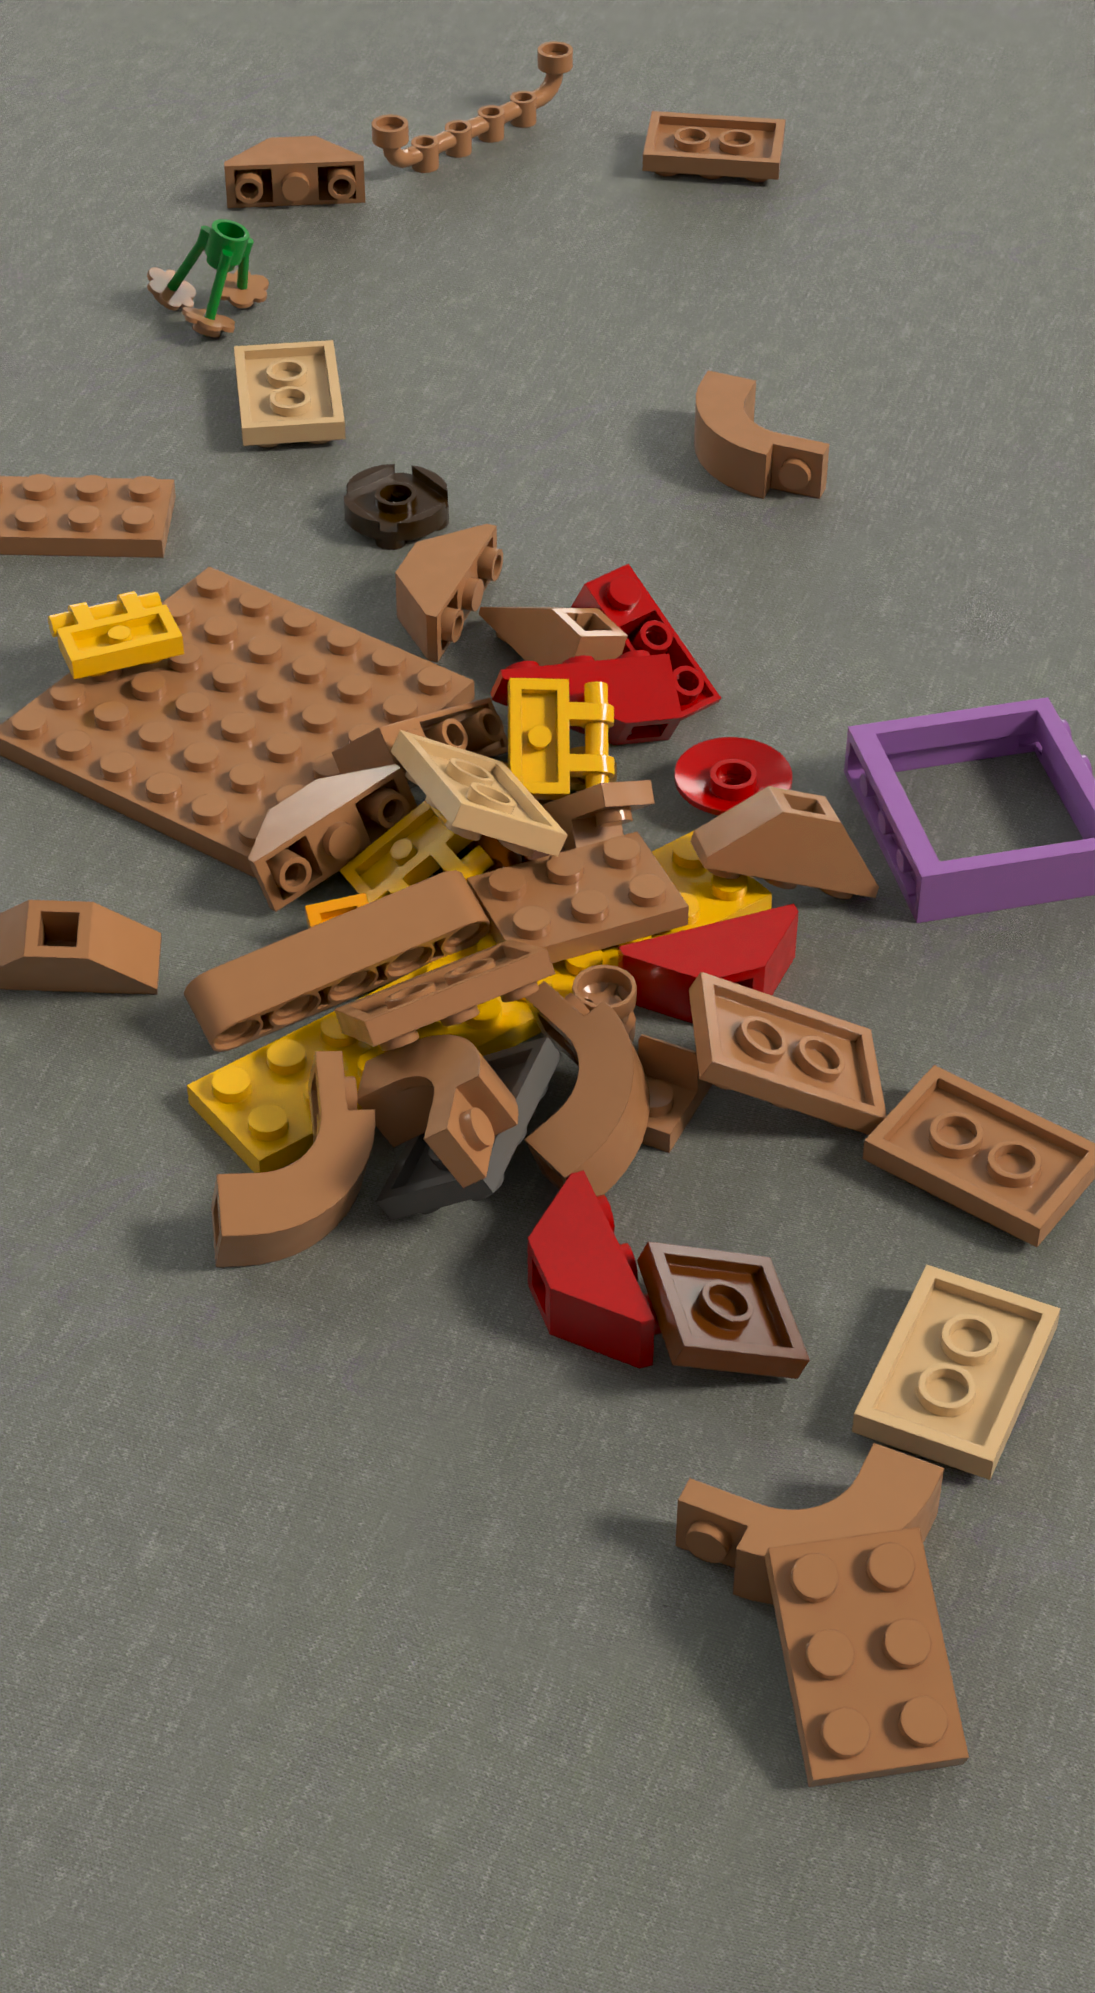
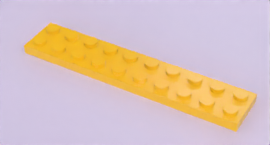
[187,831,772,1173]

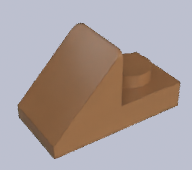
[542,780,655,850]
[638,1034,713,1153]

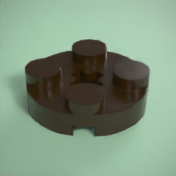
[344,464,449,550]

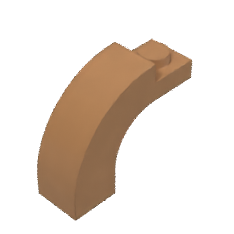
[694,370,829,499]
[524,981,650,1196]
[357,1034,519,1188]
[211,1051,376,1267]
[675,1443,944,1605]

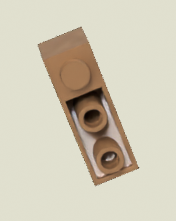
[479,606,628,666]
[332,697,508,789]

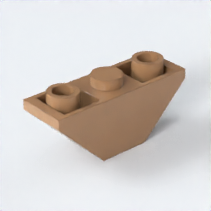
[224,136,365,208]
[395,524,503,662]
[248,764,417,912]
[691,786,879,899]
[0,900,162,995]

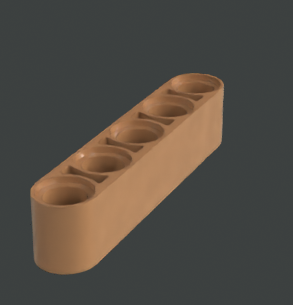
[184,870,491,1052]

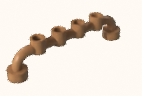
[372,41,573,173]

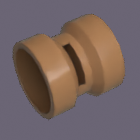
[572,965,637,1042]

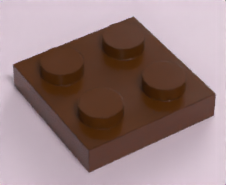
[637,1241,810,1379]

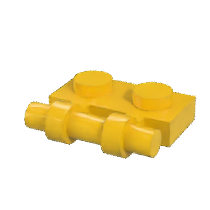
[48,591,184,679]
[508,678,615,800]
[339,801,494,903]

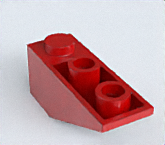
[570,563,721,721]
[491,650,683,745]

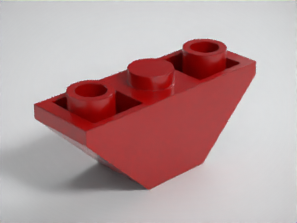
[618,903,799,1024]
[528,1170,661,1369]

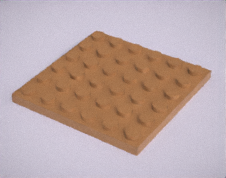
[0,567,475,879]

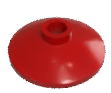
[674,737,793,816]

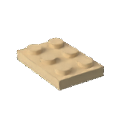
[234,340,346,447]
[391,730,568,857]
[852,1265,1061,1480]

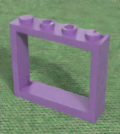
[844,697,1095,923]

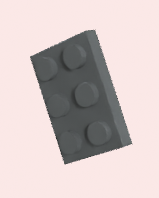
[376,1036,562,1221]

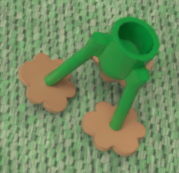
[147,219,269,337]

